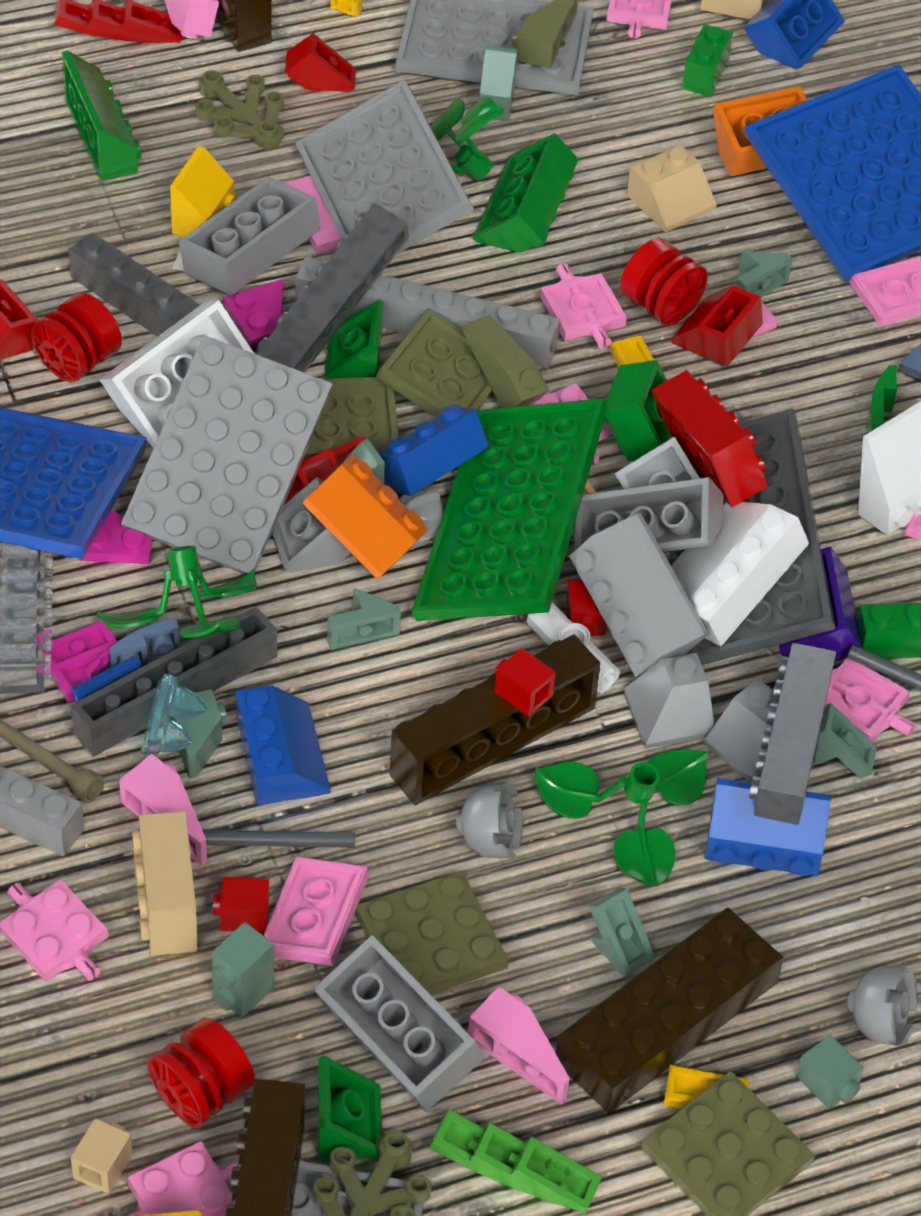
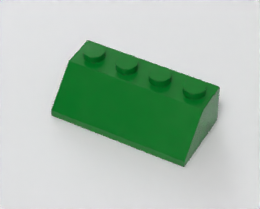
[62,51,142,181]
[473,133,579,253]

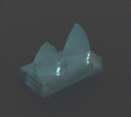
[141,674,208,756]

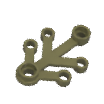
[196,70,284,149]
[313,1131,432,1216]

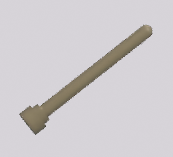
[0,719,104,803]

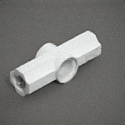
[527,603,620,694]

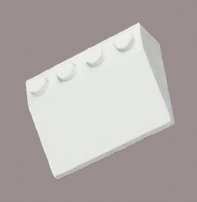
[99,300,254,448]
[858,401,921,536]
[671,502,809,646]

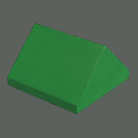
[324,299,383,379]
[318,1055,382,1159]

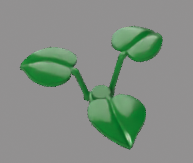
[431,96,504,182]
[97,545,257,638]
[535,749,708,886]

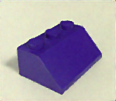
[779,546,863,662]

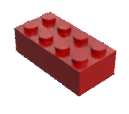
[651,370,768,508]

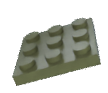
[376,308,493,417]
[303,377,399,461]
[355,871,509,995]
[641,1071,815,1216]

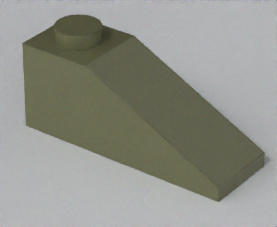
[512,0,578,69]
[460,315,549,408]

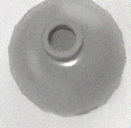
[456,782,523,859]
[848,966,917,1047]

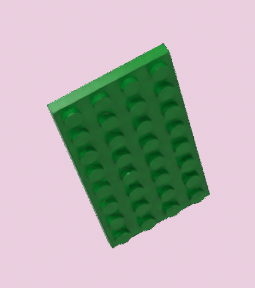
[411,398,606,621]

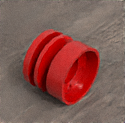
[620,237,708,326]
[31,292,122,383]
[147,1017,255,1128]

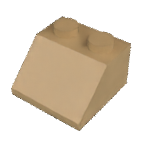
[627,144,717,232]

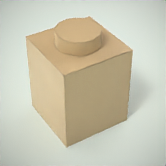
[71,1118,133,1194]

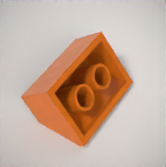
[713,86,807,177]
[302,455,429,580]

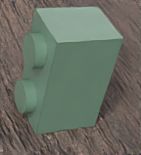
[212,922,274,1018]

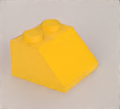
[170,146,238,237]

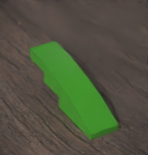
[428,1109,602,1213]

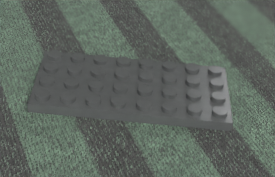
[677,408,836,665]

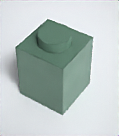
[796,1035,864,1109]

